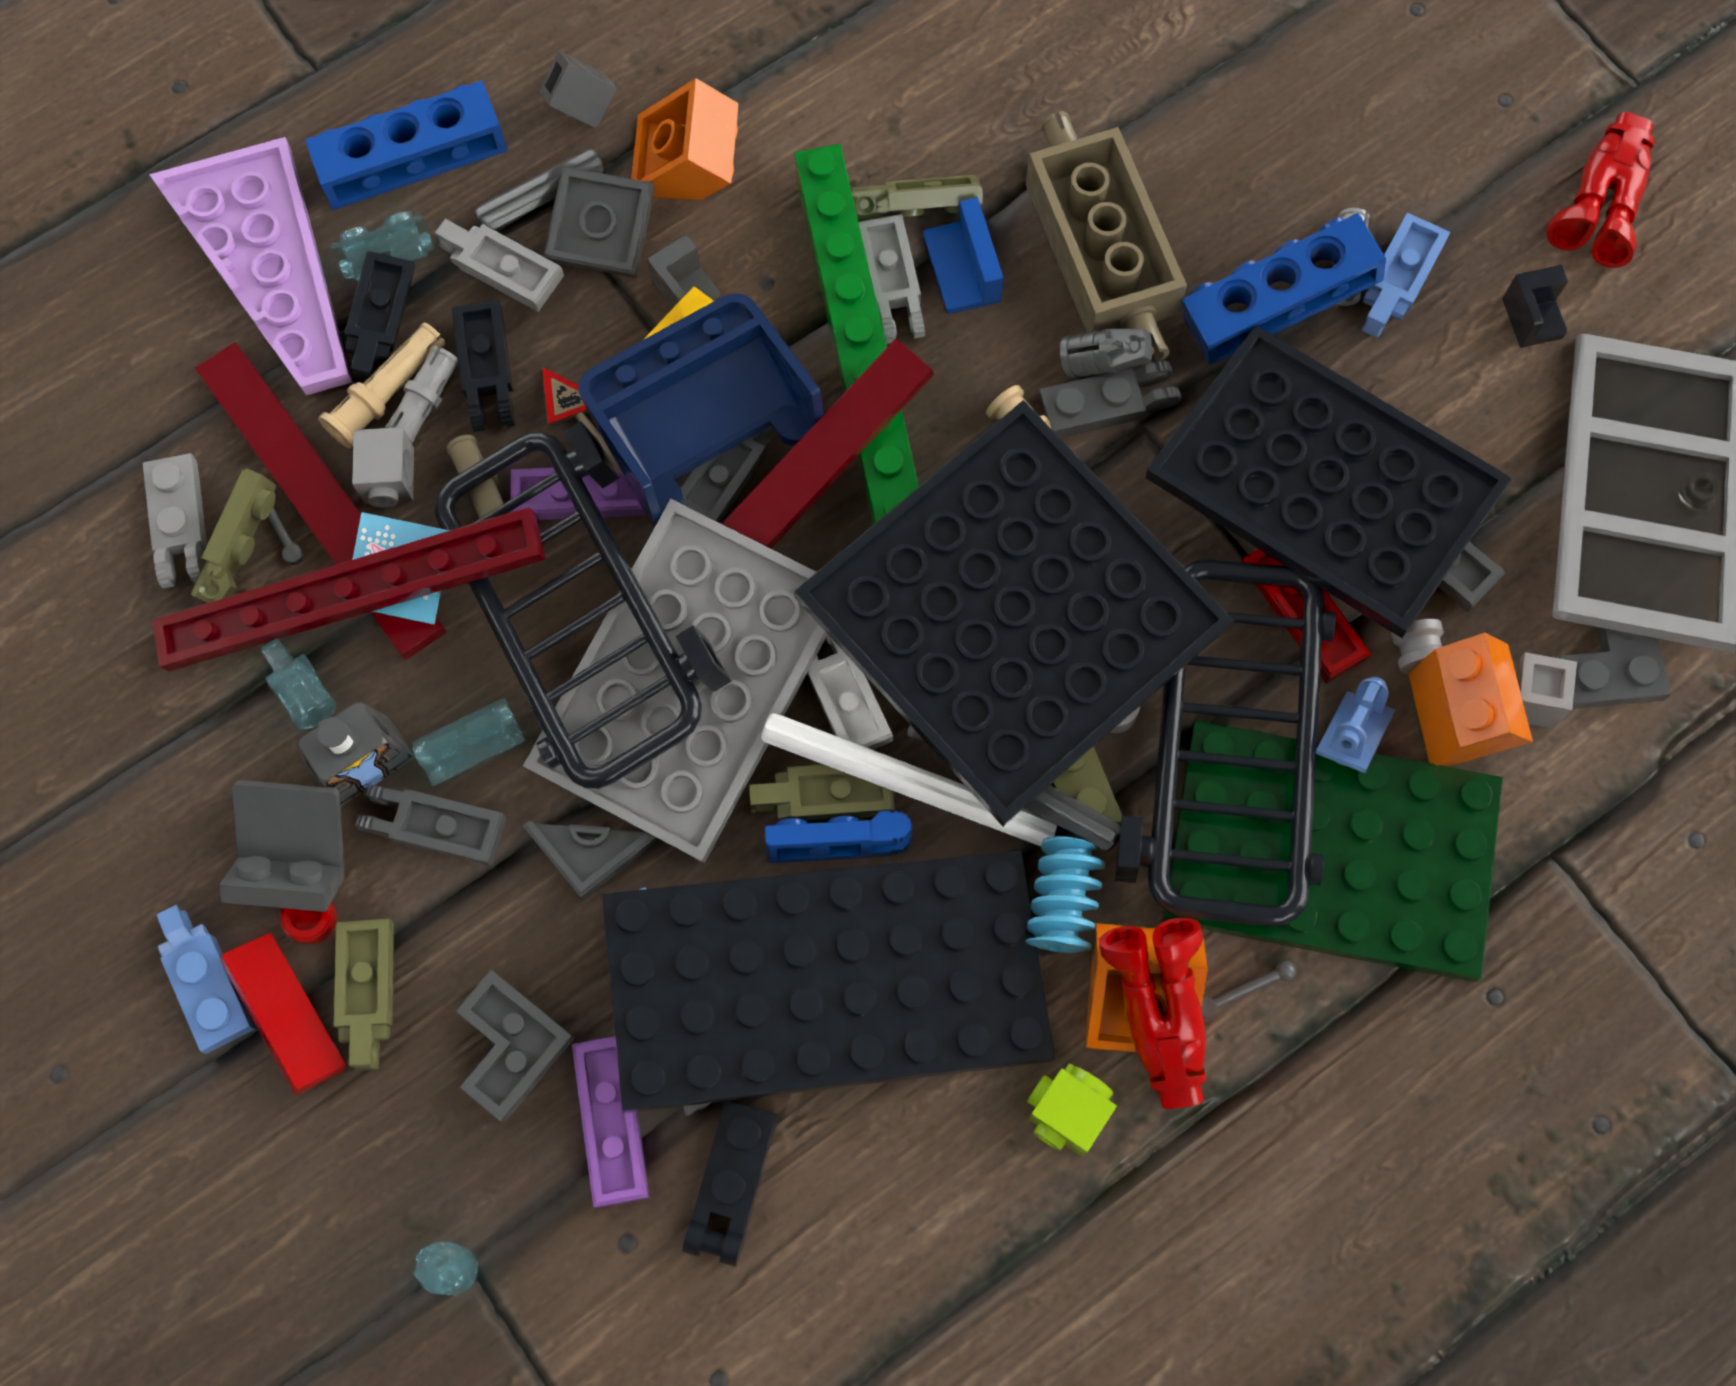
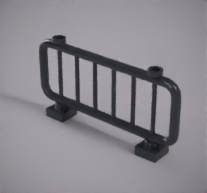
[434,421,732,789]
[1115,560,1336,927]

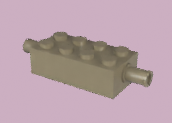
[1026,111,1187,365]

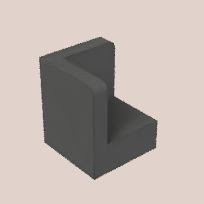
[538,50,617,127]
[647,234,721,309]

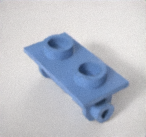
[1315,677,1395,773]

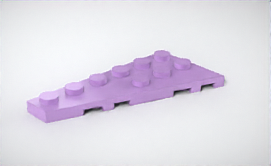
[149,137,353,396]

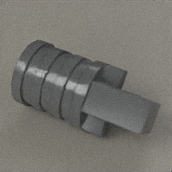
[1060,328,1152,379]

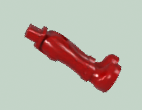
[1546,112,1655,268]
[1099,918,1206,1109]

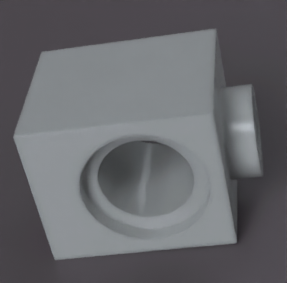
[352,427,414,508]

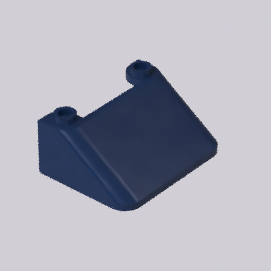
[578,294,824,527]

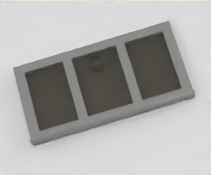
[1553,334,1736,653]

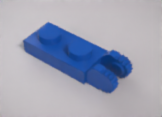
[765,811,912,863]

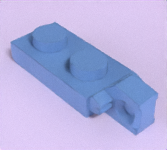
[1361,212,1451,338]
[156,905,255,1054]

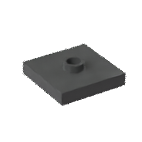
[543,166,656,278]

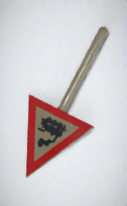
[542,367,624,477]

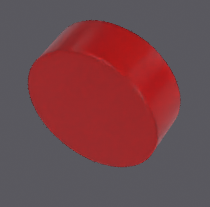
[280,902,337,945]

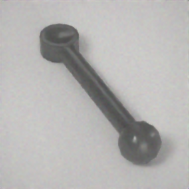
[268,507,305,565]
[1202,960,1296,1019]

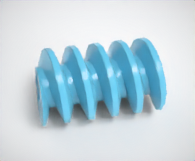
[1026,836,1106,953]

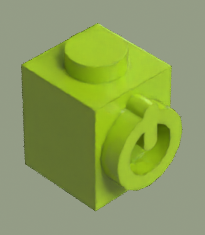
[1027,1063,1117,1157]

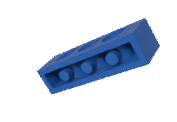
[305,81,508,210]
[1182,212,1386,366]

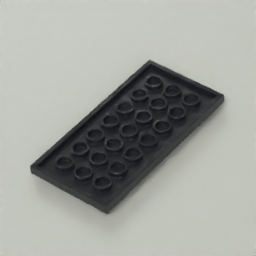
[602,850,1055,1114]

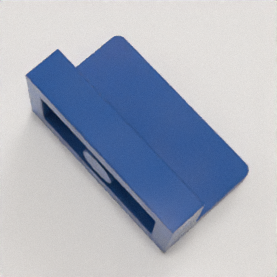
[923,197,1004,314]

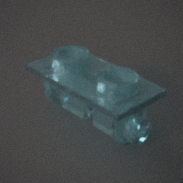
[331,211,435,281]
[412,697,526,787]

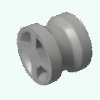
[1391,619,1444,675]

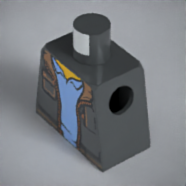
[297,702,416,808]

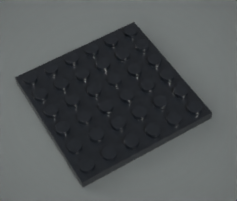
[794,400,1234,827]

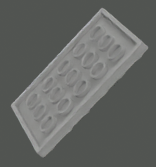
[523,499,828,863]

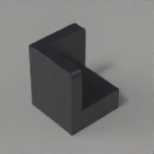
[1502,265,1568,348]

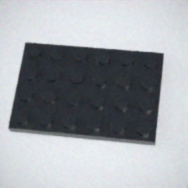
[1145,325,1513,638]

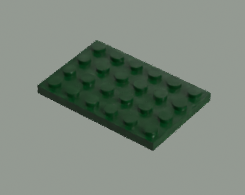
[1162,720,1503,982]

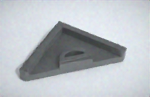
[523,821,658,901]

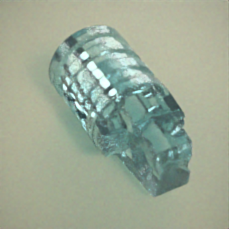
[261,638,337,730]
[413,1242,478,1296]

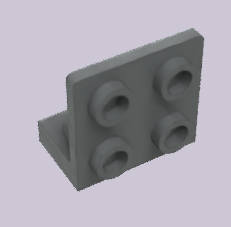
[219,780,345,912]

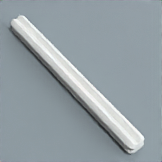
[761,713,1057,846]

